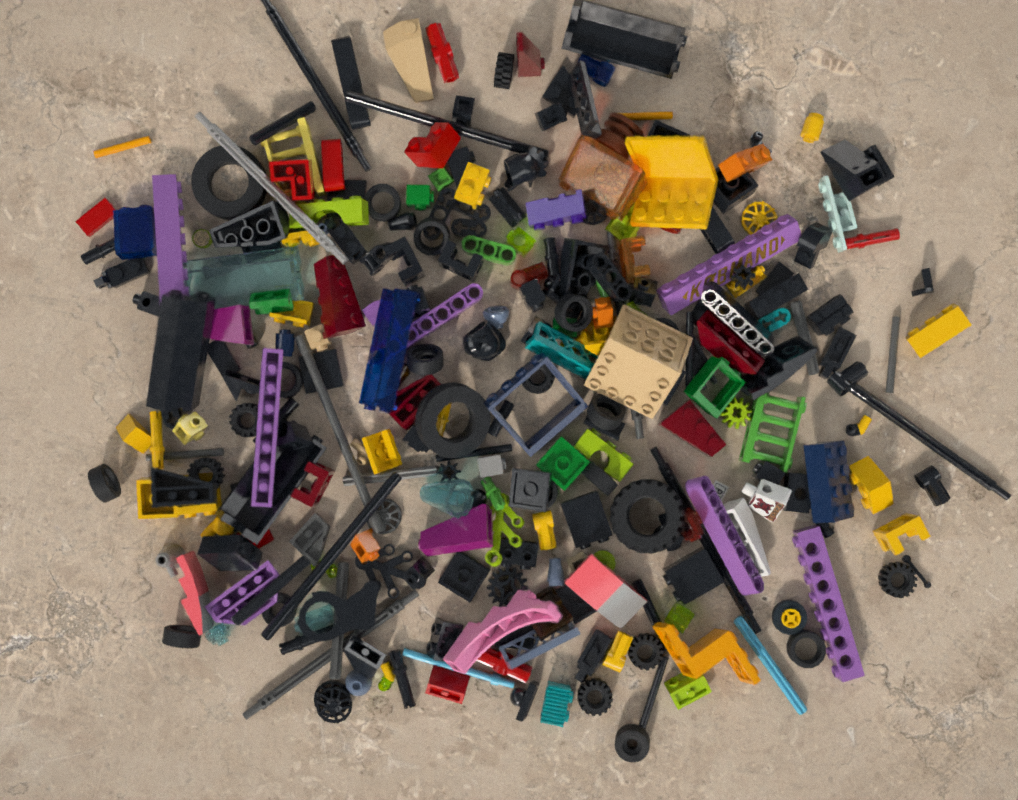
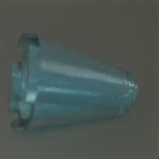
[420,479,474,518]

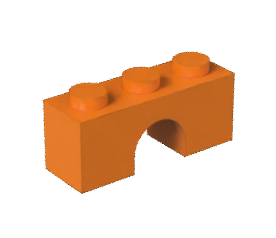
[718,143,772,182]

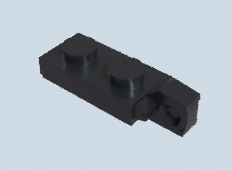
[93,254,150,289]
[818,326,857,379]
[575,629,614,683]

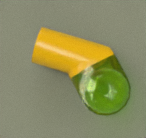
[378,661,395,692]

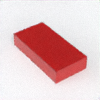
[75,198,119,237]

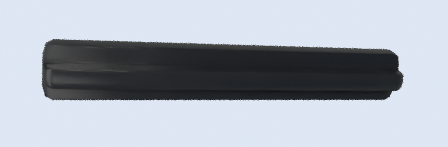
[249,101,316,145]
[632,579,667,651]

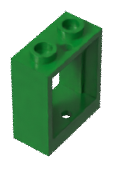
[683,356,746,418]

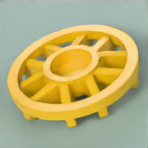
[741,201,777,235]

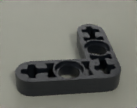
[423,188,491,241]

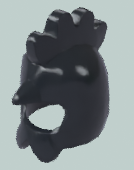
[504,145,549,192]

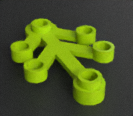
[485,493,524,567]

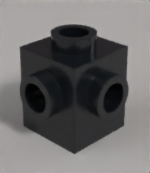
[629,276,658,307]

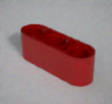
[321,138,345,192]

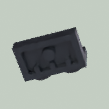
[426,618,464,662]

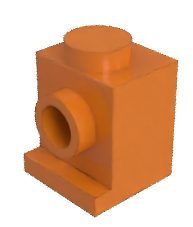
[592,297,614,329]
[350,528,380,563]

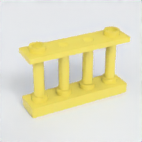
[261,117,327,202]

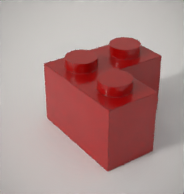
[404,122,461,169]
[269,159,315,200]

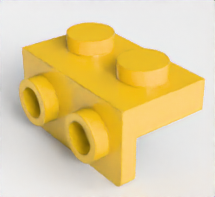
[454,162,492,210]
[269,298,315,328]
[361,429,402,475]

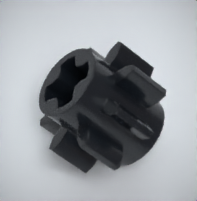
[731,264,756,290]
[437,460,462,484]

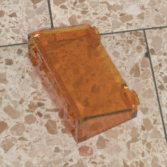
[558,135,648,221]

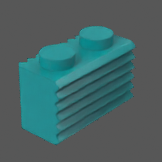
[540,681,574,727]

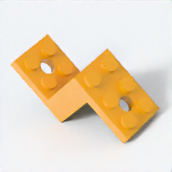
[652,622,761,685]

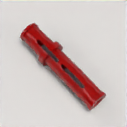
[845,228,900,249]

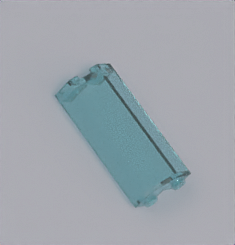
[184,246,305,309]

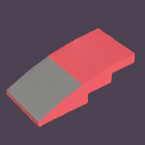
[176,551,213,636]
[565,553,647,629]

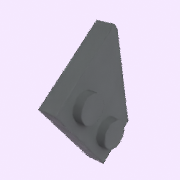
[289,513,331,567]

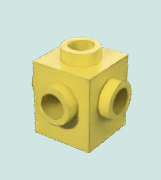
[172,411,208,445]

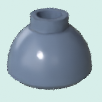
[483,306,509,329]
[345,670,372,696]

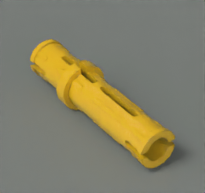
[149,411,165,469]

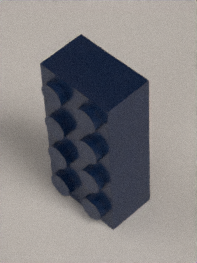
[803,440,855,523]

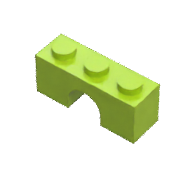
[573,428,634,482]

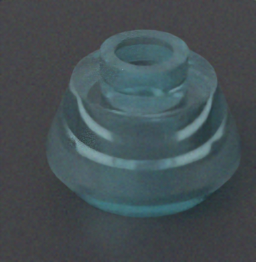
[205,623,231,646]

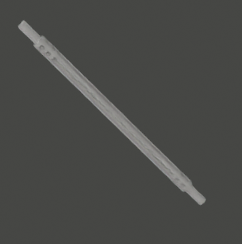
[195,112,348,264]

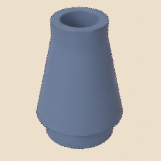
[547,558,566,586]

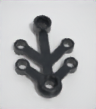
[355,543,427,599]

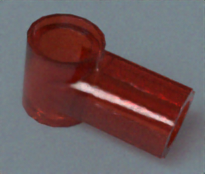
[510,262,548,290]

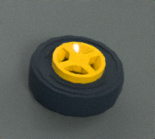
[771,600,807,635]

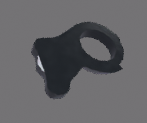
[297,581,380,642]

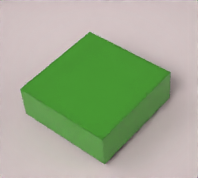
[428,167,454,192]

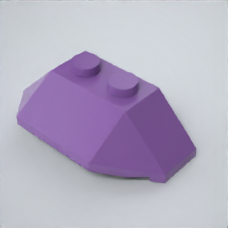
[205,560,279,625]

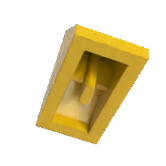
[115,414,151,454]

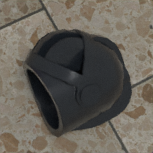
[463,320,506,361]

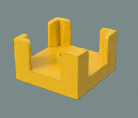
[873,513,931,555]

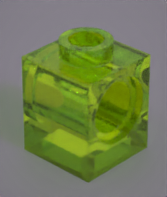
[506,226,536,258]
[664,601,695,634]

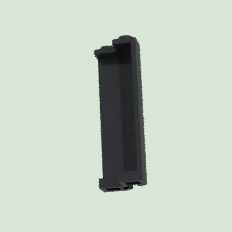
[561,0,688,79]
[146,290,216,412]
[215,419,327,544]

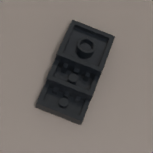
[740,336,817,400]

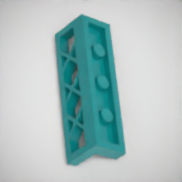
[525,321,598,380]

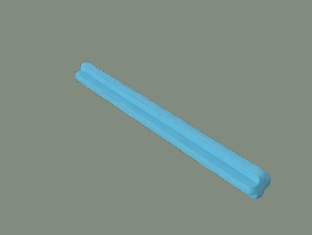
[734,616,807,715]

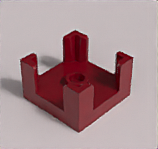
[291,461,335,507]

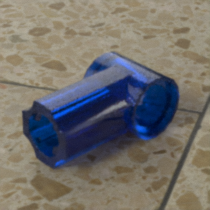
[576,55,616,87]

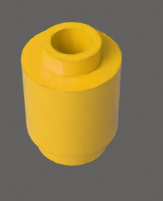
[800,113,824,143]

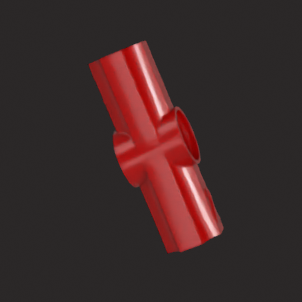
[425,23,459,83]
[476,647,533,683]

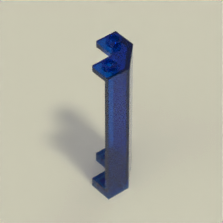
[359,289,421,414]

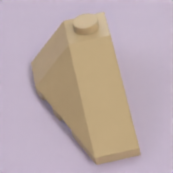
[383,18,434,103]

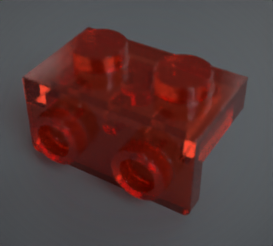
[681,508,704,542]

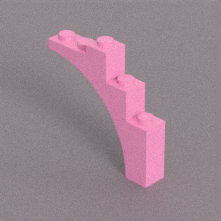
[443,590,562,674]

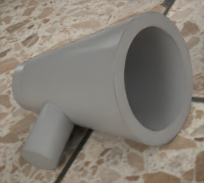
[156,543,185,578]

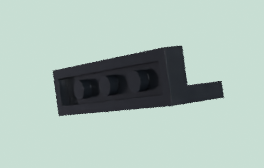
[568,61,602,139]

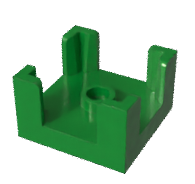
[535,436,590,491]

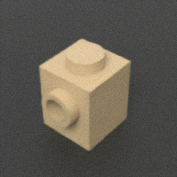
[304,324,332,352]

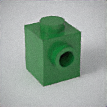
[406,185,434,211]

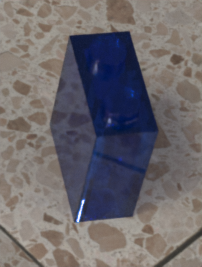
[113,205,157,260]

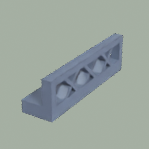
[499,622,581,669]

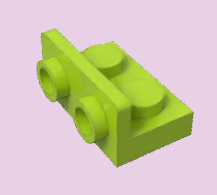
[664,673,712,710]

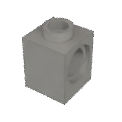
[477,454,507,477]

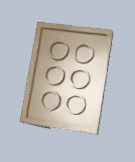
[583,304,693,419]

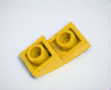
[281,231,320,248]

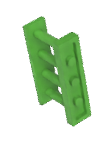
[738,393,807,472]

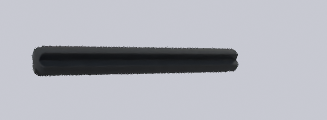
[231,555,310,626]

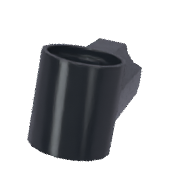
[827,361,868,397]
[914,465,951,506]

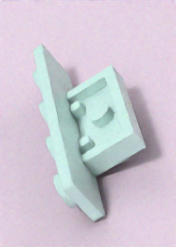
[818,175,858,253]

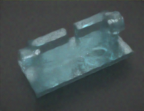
[294,604,334,636]

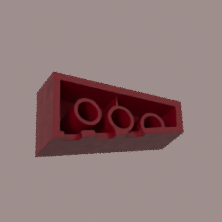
[314,255,366,339]

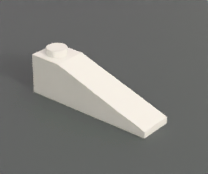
[723,498,771,577]

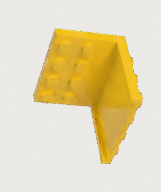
[625,136,718,229]

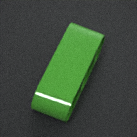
[462,236,516,265]

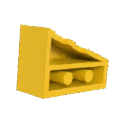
[905,303,972,358]

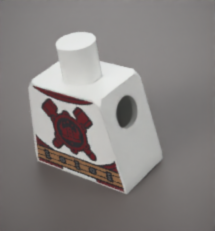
[741,479,792,522]

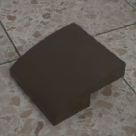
[530,586,573,641]

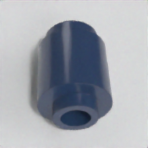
[275,329,295,357]

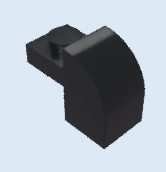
[794,222,833,269]

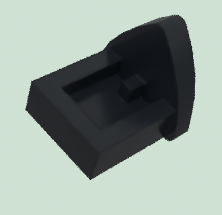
[911,268,934,297]

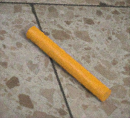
[619,111,673,120]
[93,136,152,158]

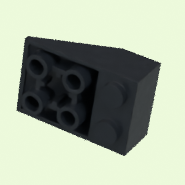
[820,140,888,201]

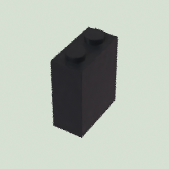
[560,490,612,550]
[197,535,263,571]
[662,547,724,605]

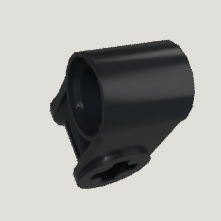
[359,242,396,276]

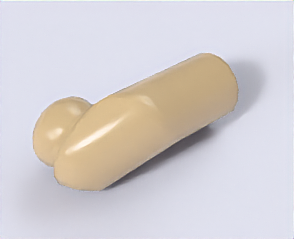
[350,438,369,466]

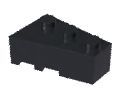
[151,467,217,507]

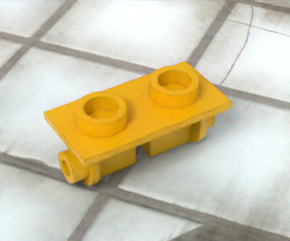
[725,265,766,298]

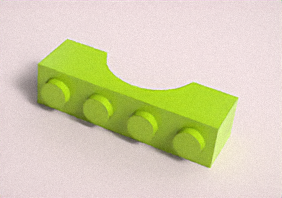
[289,196,369,231]

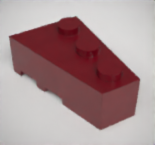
[377,374,441,431]
[657,400,726,457]

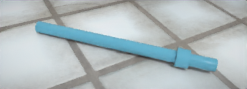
[402,648,515,689]

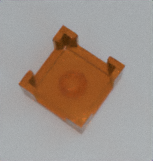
[618,235,651,282]

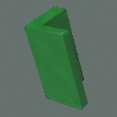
[249,289,294,315]

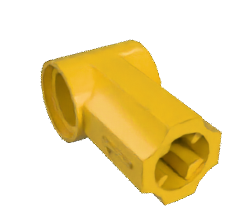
[532,510,557,551]
[602,630,633,673]

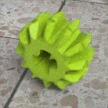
[720,397,752,429]

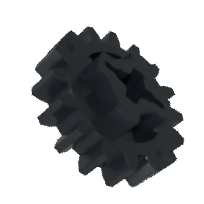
[487,567,529,607]

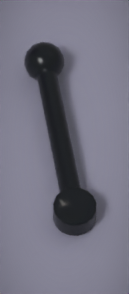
[902,555,931,589]

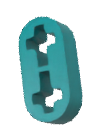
[758,308,791,332]

